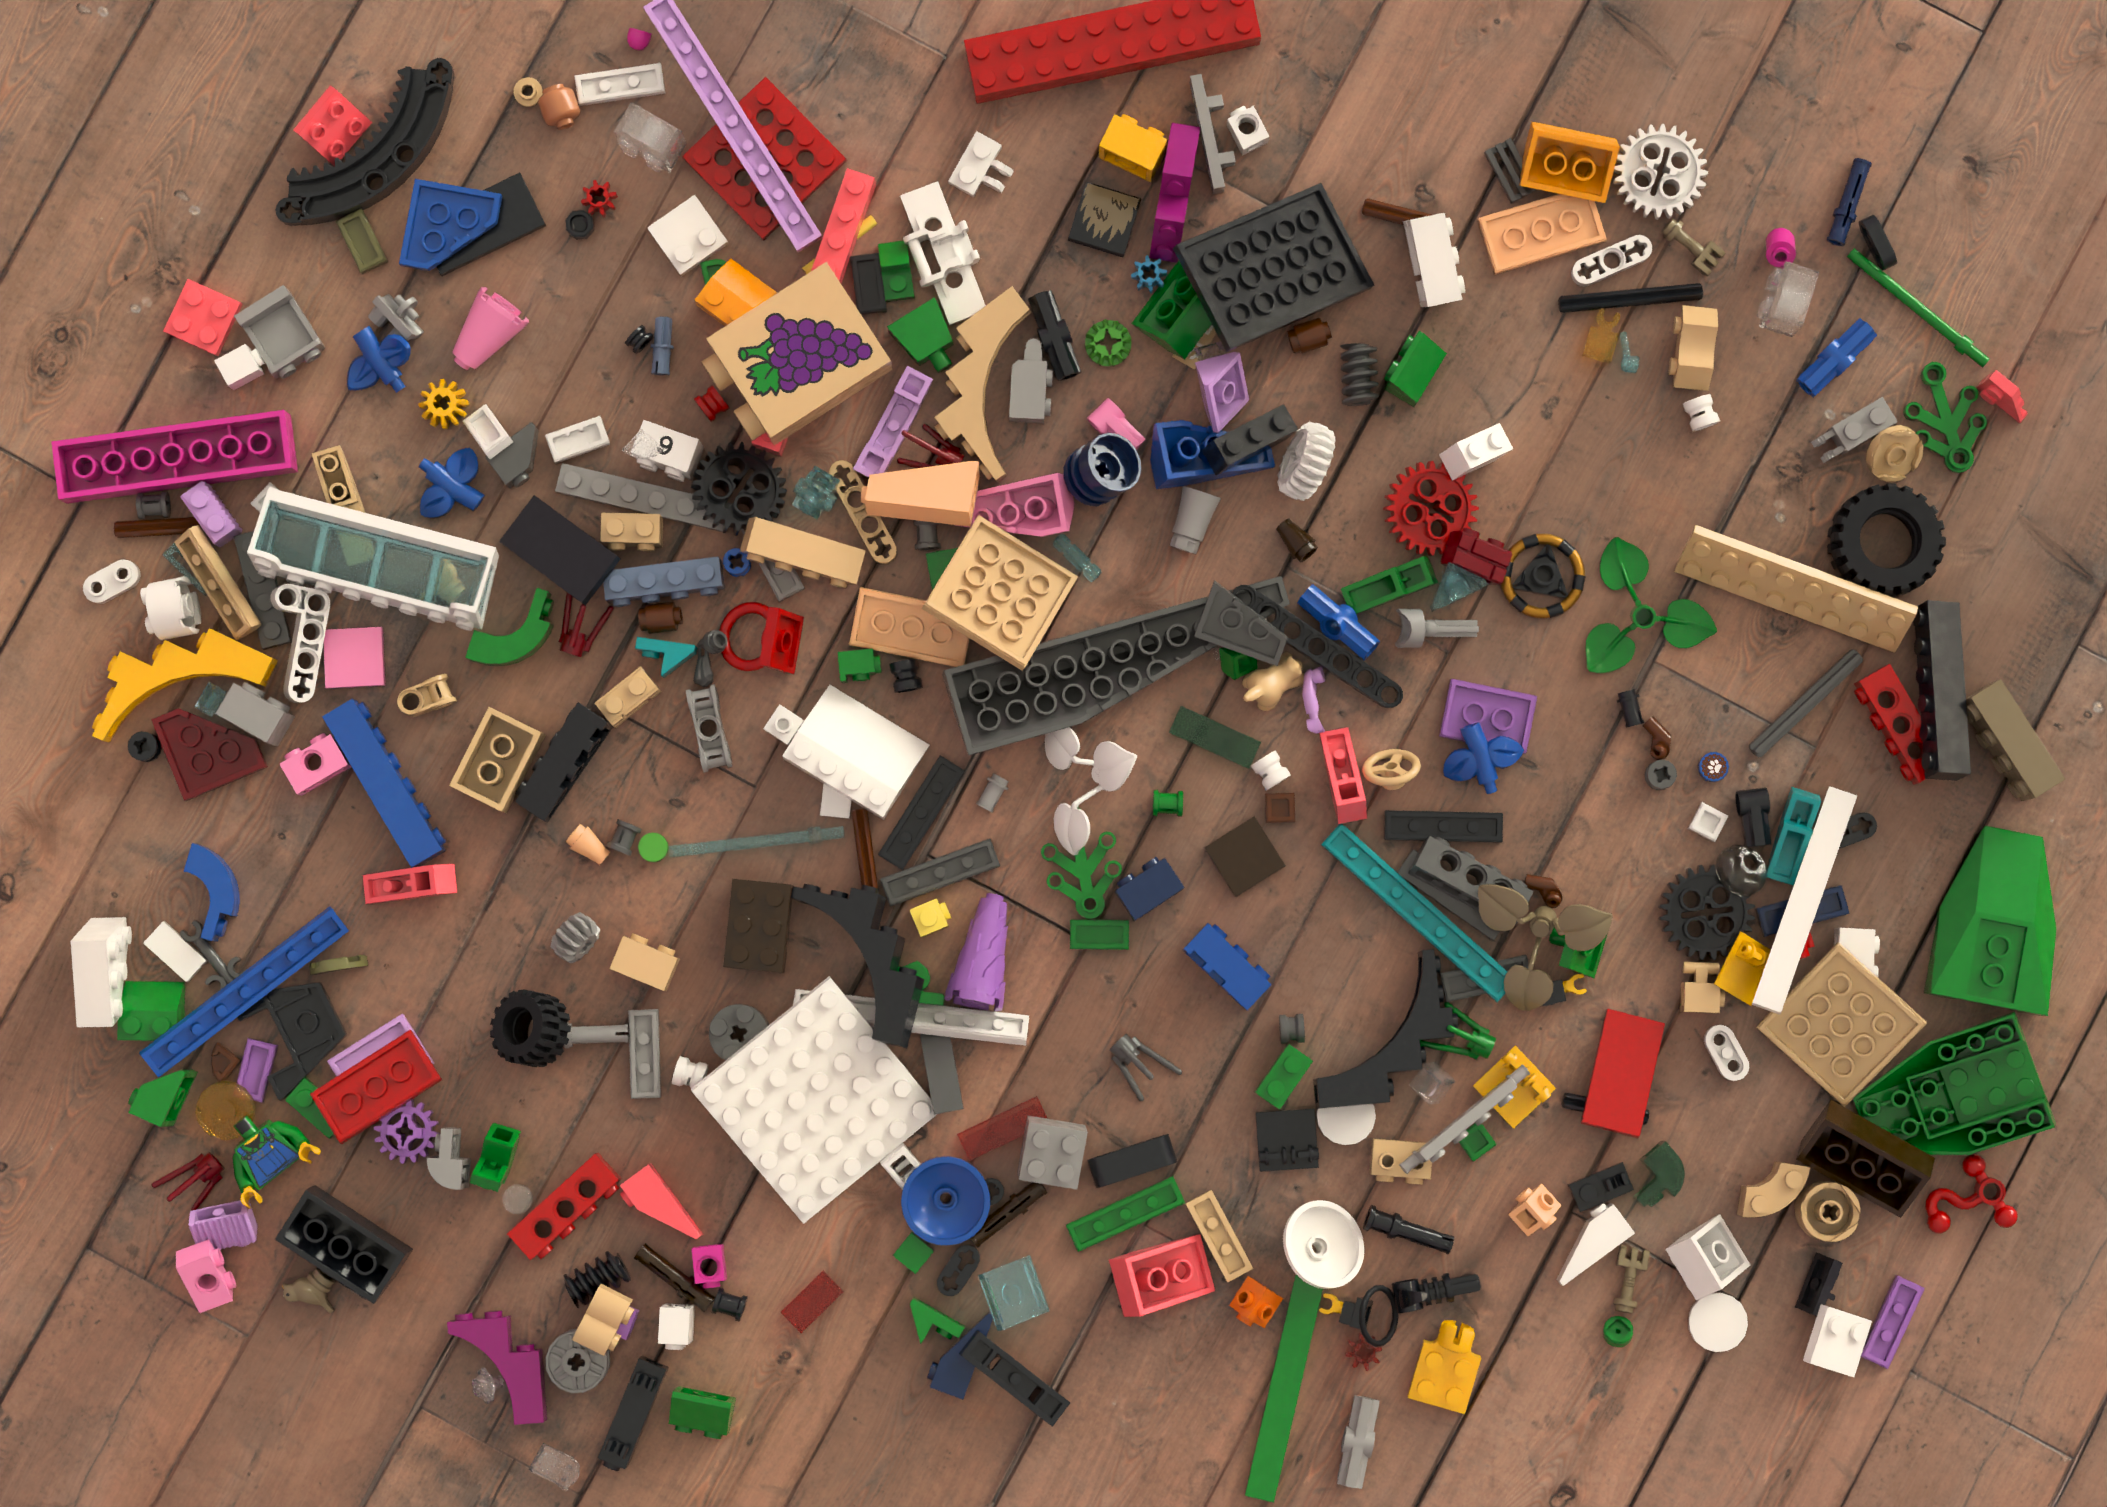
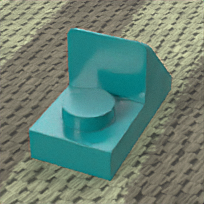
[635,637,698,678]

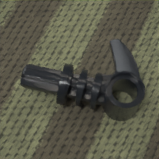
[1392,1273,1481,1313]

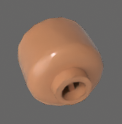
[538,84,581,130]

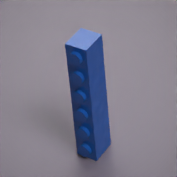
[322,699,446,868]

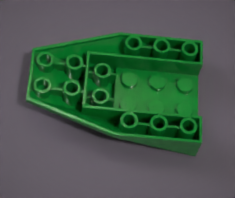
[1924,826,2056,1016]
[1853,1011,2056,1155]

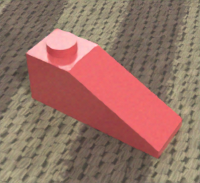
[1319,727,1367,824]
[363,864,457,904]
[620,1163,704,1239]

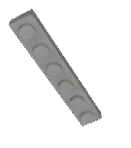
[555,463,732,532]

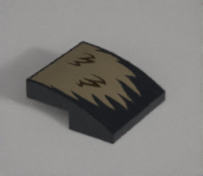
[1068,182,1142,257]

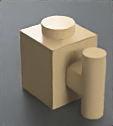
[1680,962,1725,1013]

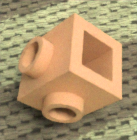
[1508,1184,1561,1236]

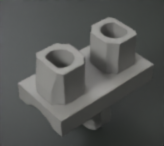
[368,294,424,342]

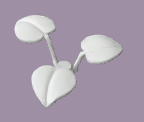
[1045,727,1137,855]

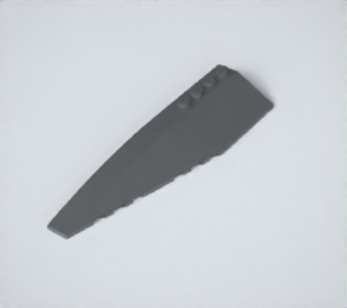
[942,576,1290,756]

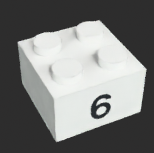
[631,420,704,482]

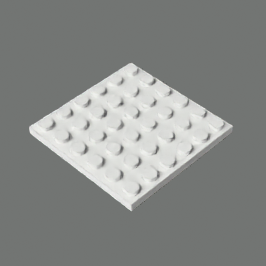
[691,976,937,1224]

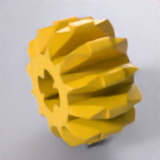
[418,379,469,429]

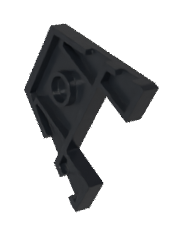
[237,982,347,1100]

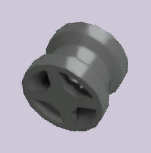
[1644,760,1677,790]
[1279,1014,1305,1044]

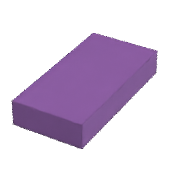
[233,1038,278,1103]

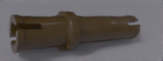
[970,1182,1048,1248]
[634,1243,716,1312]

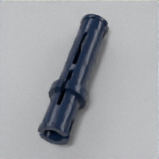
[1827,158,1872,246]

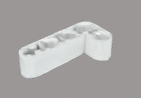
[270,584,330,703]

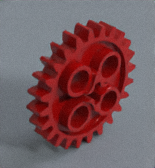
[1383,461,1479,556]

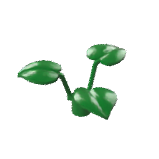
[1585,537,1717,673]

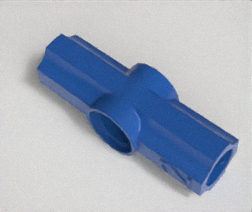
[1796,318,1877,397]
[1297,584,1380,660]

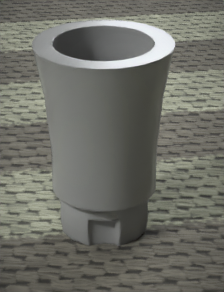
[1170,486,1221,554]

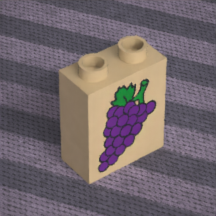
[701,262,893,446]

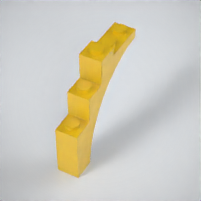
[92,628,278,742]

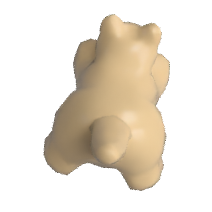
[1243,652,1304,711]

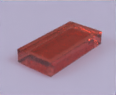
[781,1270,844,1333]

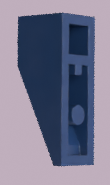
[927,1311,995,1400]

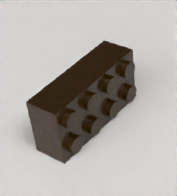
[1796,1100,1935,1218]

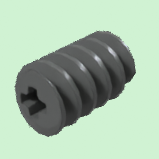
[1340,343,1379,406]

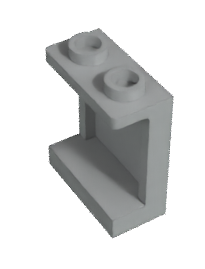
[234,285,325,379]

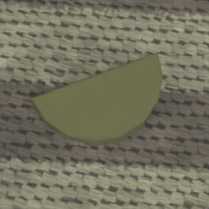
[309,955,368,975]

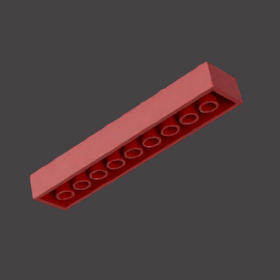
[964,0,1261,104]

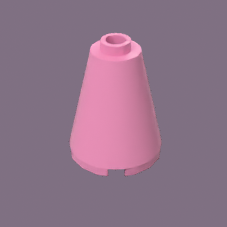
[452,287,529,370]

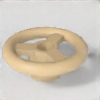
[1362,749,1421,790]

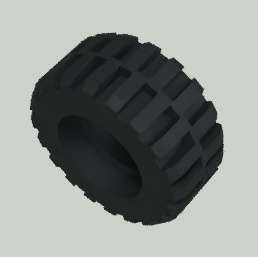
[1827,483,1946,598]

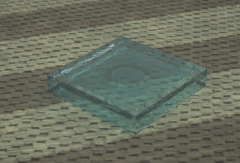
[978,1255,1050,1331]

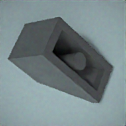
[485,422,539,488]

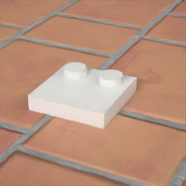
[647,195,729,277]
[1803,1304,1872,1377]

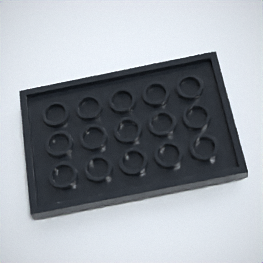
[1173,183,1374,352]

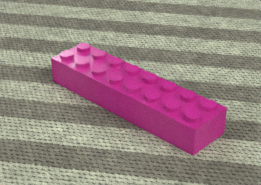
[51,410,298,504]

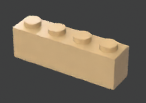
[740,517,866,589]

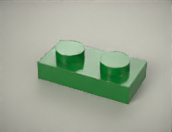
[285,1078,334,1139]

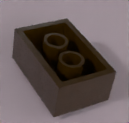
[723,879,793,973]

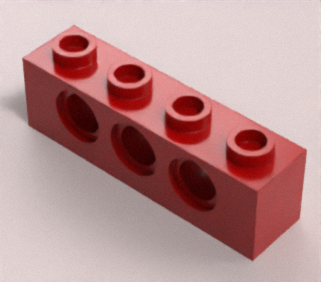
[1854,664,1926,785]
[507,1153,622,1260]

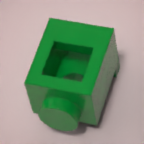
[838,649,881,683]

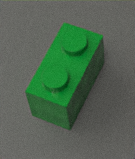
[1254,1044,1313,1110]

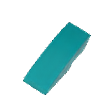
[1765,787,1821,885]

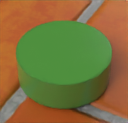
[638,833,669,862]

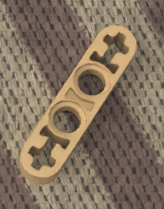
[829,460,897,565]

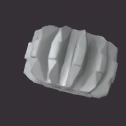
[550,912,600,964]

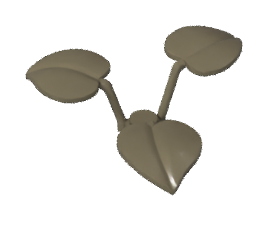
[1478,884,1613,1011]

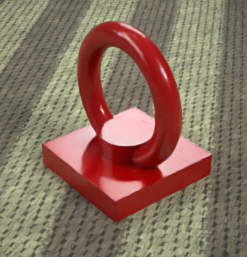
[719,602,804,674]

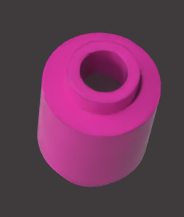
[1766,228,1796,267]

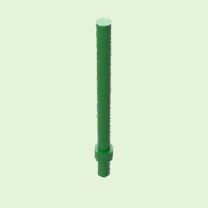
[1847,248,1990,368]

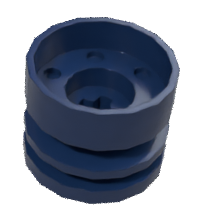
[1063,433,1141,507]

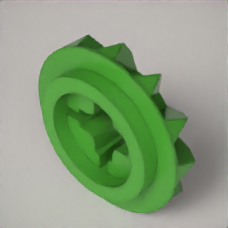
[1085,319,1131,366]

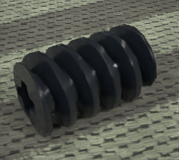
[563,1251,631,1308]

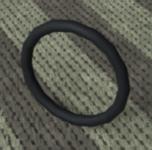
[1359,1285,1398,1347]

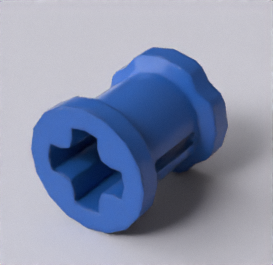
[723,548,751,577]

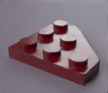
[151,708,268,801]

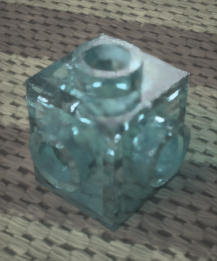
[792,466,840,519]

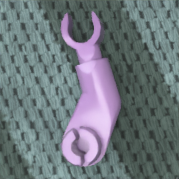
[1302,667,1325,734]

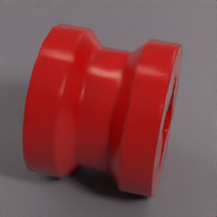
[694,385,730,422]

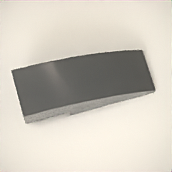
[920,1034,964,1115]

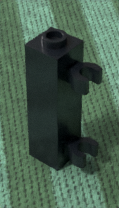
[598,1356,669,1471]

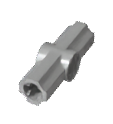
[1337,1395,1380,1489]

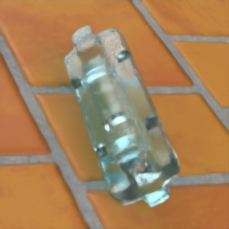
[1053,533,1101,582]

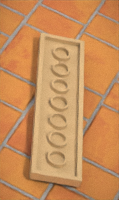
[1674,525,1918,653]

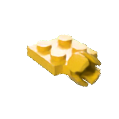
[1407,1320,1481,1414]

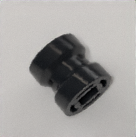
[889,659,923,693]

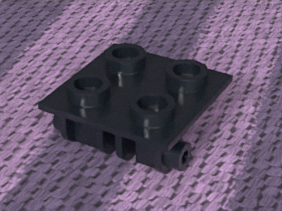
[1256,1109,1319,1172]

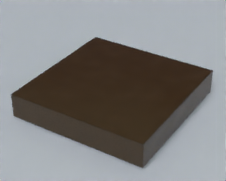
[1205,816,1286,897]

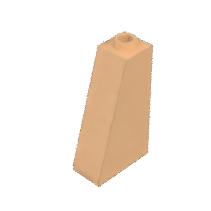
[861,461,980,527]

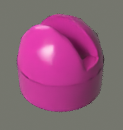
[627,27,652,50]

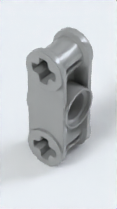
[686,684,733,773]

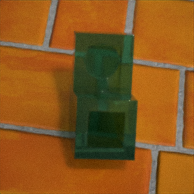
[1633,1141,1685,1207]

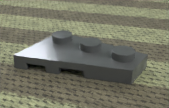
[1194,580,1288,666]

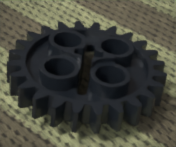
[691,442,787,536]
[1658,865,1755,960]

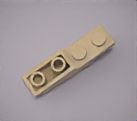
[312,445,376,566]

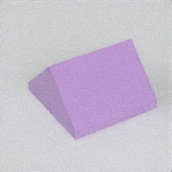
[1195,352,1249,433]

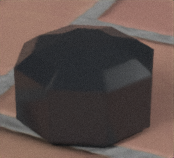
[565,210,594,240]

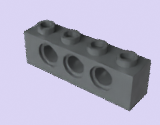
[1408,836,1534,925]

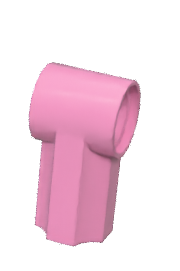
[1087,398,1146,450]

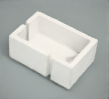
[1403,213,1465,307]

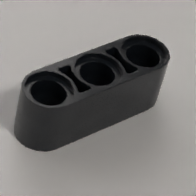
[1087,1134,1178,1188]

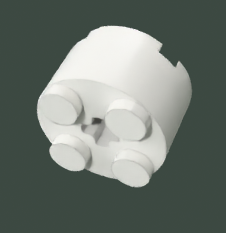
[140,576,201,641]

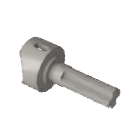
[1395,609,1479,648]

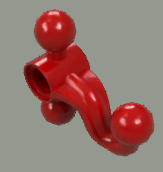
[1925,1154,2018,1234]

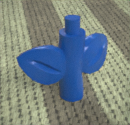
[347,325,411,393]
[418,448,485,518]
[1443,722,1524,794]

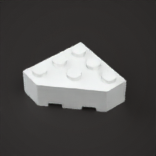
[71,917,132,1027]

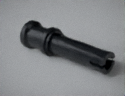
[1363,1205,1454,1254]

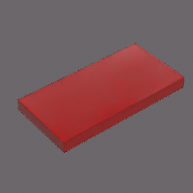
[1581,1009,1665,1138]
[310,1030,442,1144]

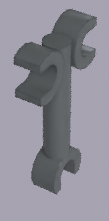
[180,920,247,994]

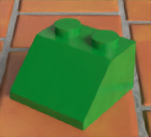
[117,981,185,1041]
[128,1069,198,1127]
[668,1386,736,1439]

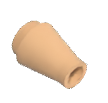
[565,824,610,865]

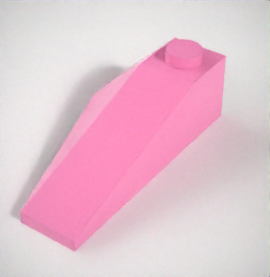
[955,473,1075,537]

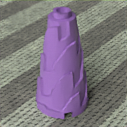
[944,893,1008,1011]

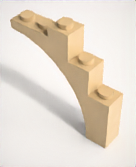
[934,286,1032,482]

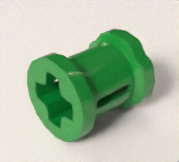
[1152,790,1183,817]

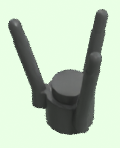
[1110,1034,1182,1101]

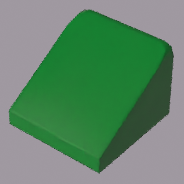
[1219,647,1258,680]

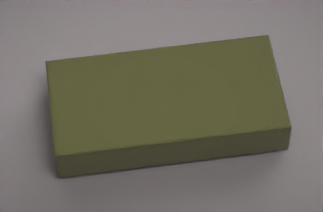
[336,208,388,274]

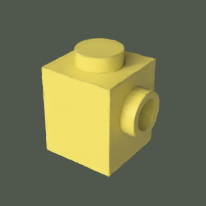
[910,898,951,938]

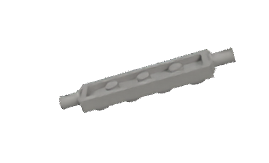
[1399,1064,1530,1174]

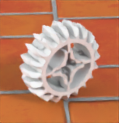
[1277,421,1336,501]

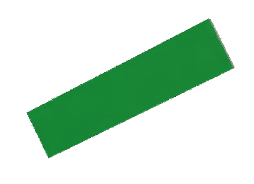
[1066,1176,1185,1252]

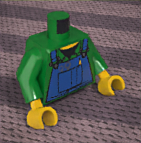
[232,1115,321,1209]

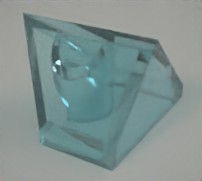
[1430,562,1488,612]

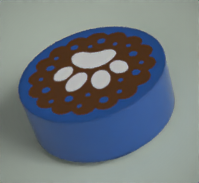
[1698,752,1729,782]

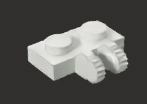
[948,131,1014,197]

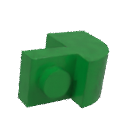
[470,1123,521,1192]

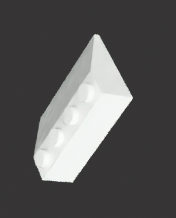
[782,685,930,820]

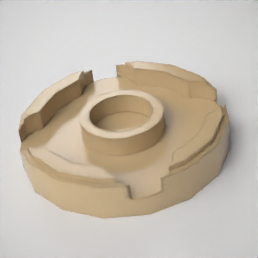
[1866,425,1924,482]

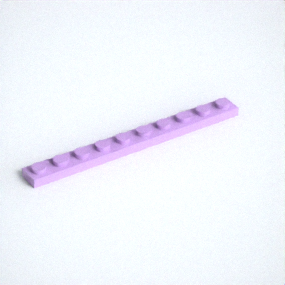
[643,0,823,253]

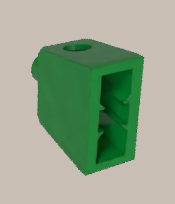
[887,298,954,373]

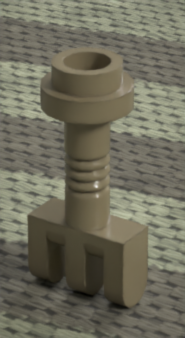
[1662,218,1726,277]
[1613,1245,1650,1314]

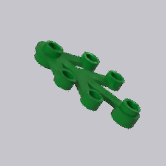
[1903,362,1987,473]
[1041,808,1122,919]

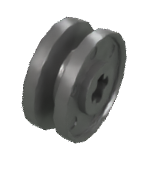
[546,1329,610,1393]

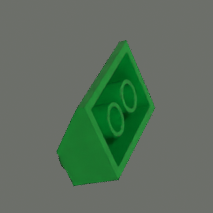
[1131,260,1212,360]

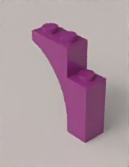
[1149,123,1200,263]
[447,1311,547,1425]

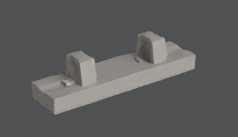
[1189,74,1236,194]

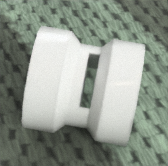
[1683,394,1720,432]
[1251,750,1291,791]
[672,1056,709,1088]

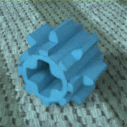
[1131,255,1167,294]

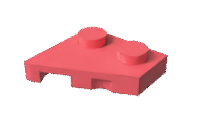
[1976,370,2028,423]

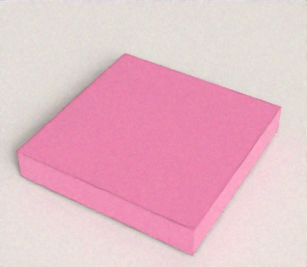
[323,627,385,689]

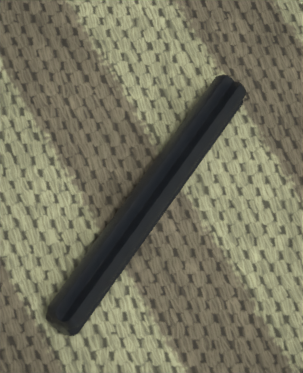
[1558,283,1703,313]

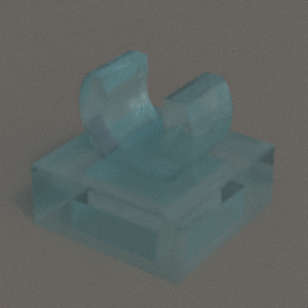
[194,681,226,718]

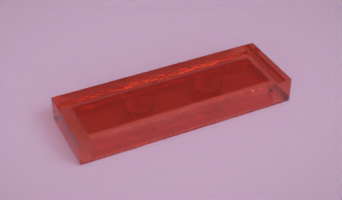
[957,1096,1048,1161]

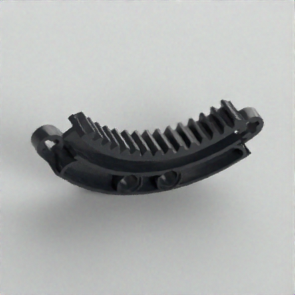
[275,58,455,226]

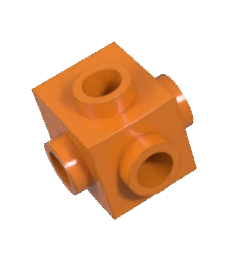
[1229,1276,1283,1328]

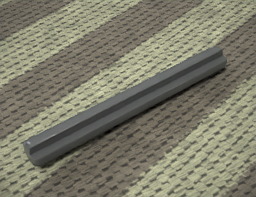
[1749,649,1863,757]

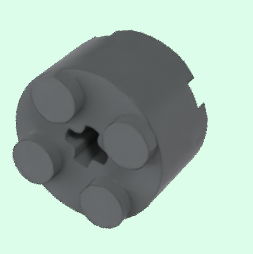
[709,1004,769,1061]

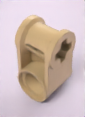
[397,674,457,717]

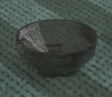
[1716,845,1767,897]

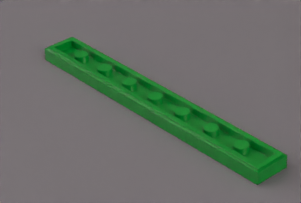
[1245,1273,1323,1503]

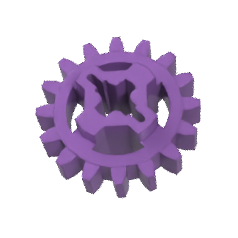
[374,1099,440,1164]

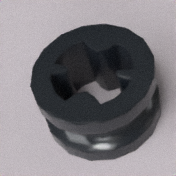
[625,325,653,354]
[985,1178,1004,1205]

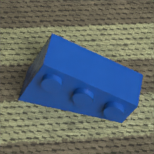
[1182,923,1272,1011]

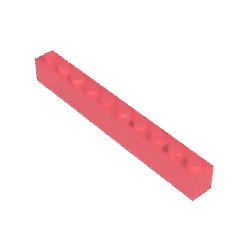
[751,168,876,457]

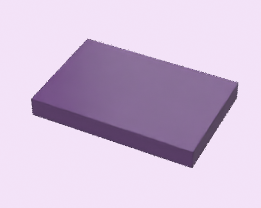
[1439,679,1537,754]

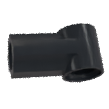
[1735,787,1772,848]

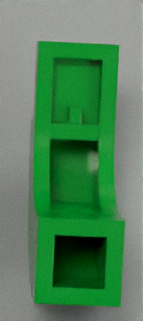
[465,588,554,666]

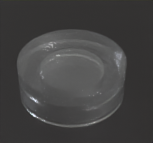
[502,1184,533,1214]

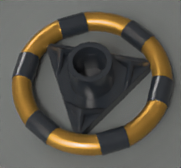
[1501,534,1585,618]

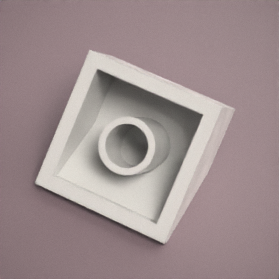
[1665,1214,1750,1300]

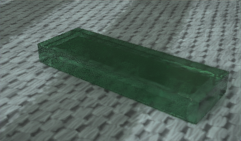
[1169,706,1261,769]

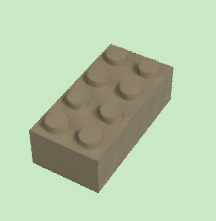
[1966,679,2065,801]

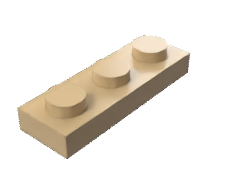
[1185,1190,1254,1283]

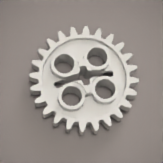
[1613,124,1708,220]

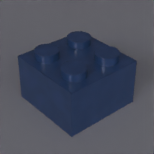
[1115,857,1185,922]

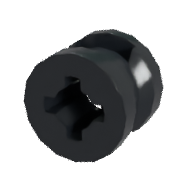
[128,731,162,762]

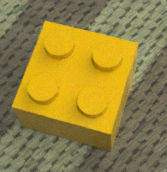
[1099,114,1167,183]

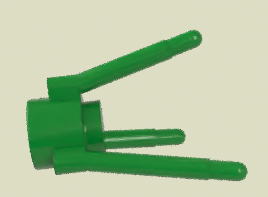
[1420,1002,1496,1060]

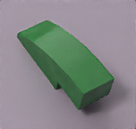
[1341,556,1438,614]

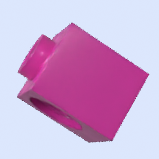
[691,1244,727,1288]

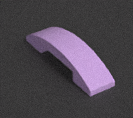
[853,366,933,478]

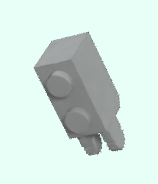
[1009,338,1053,424]
[1811,397,1898,463]

